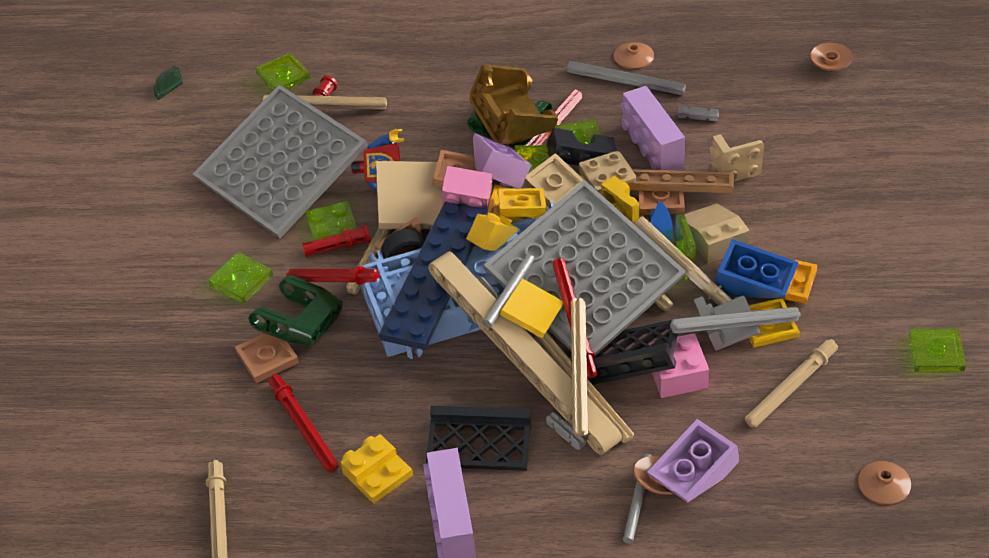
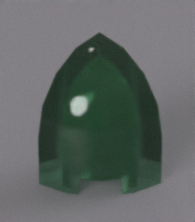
[153,66,183,100]

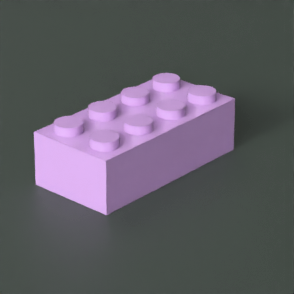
[621,86,685,171]
[423,448,476,558]

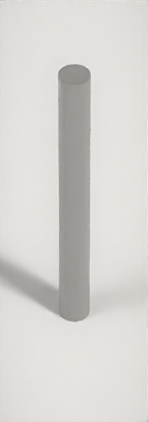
[483,254,535,327]
[623,454,652,544]

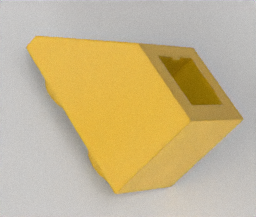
[466,213,519,251]

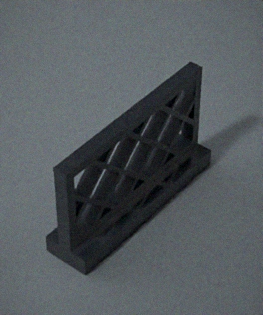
[588,318,678,385]
[426,406,532,471]

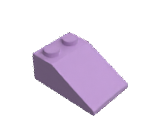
[473,133,531,189]
[647,419,740,503]

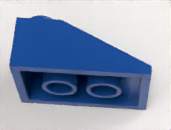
[715,239,799,298]

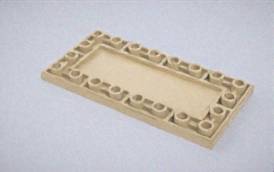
[376,161,550,229]

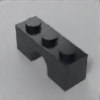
[546,128,617,166]

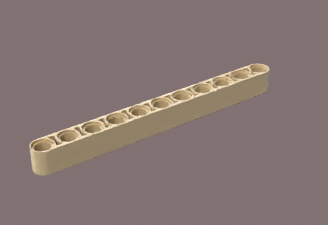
[428,252,622,455]

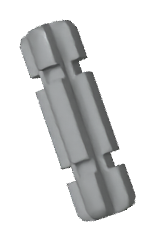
[677,106,719,122]
[546,412,586,450]

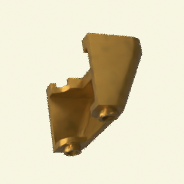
[469,64,559,146]

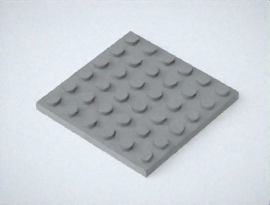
[193,85,368,239]
[483,180,686,355]

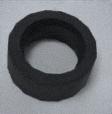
[381,229,424,259]

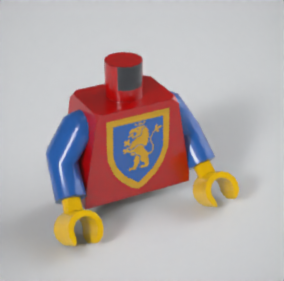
[351,129,404,191]

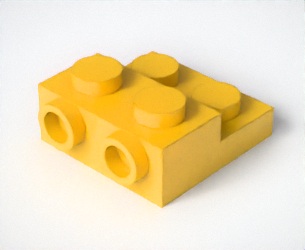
[601,176,639,224]
[340,434,413,504]

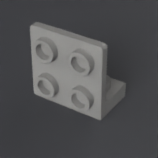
[694,296,760,351]

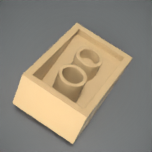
[677,203,750,264]

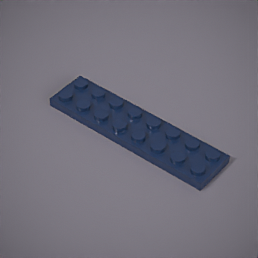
[379,201,488,350]

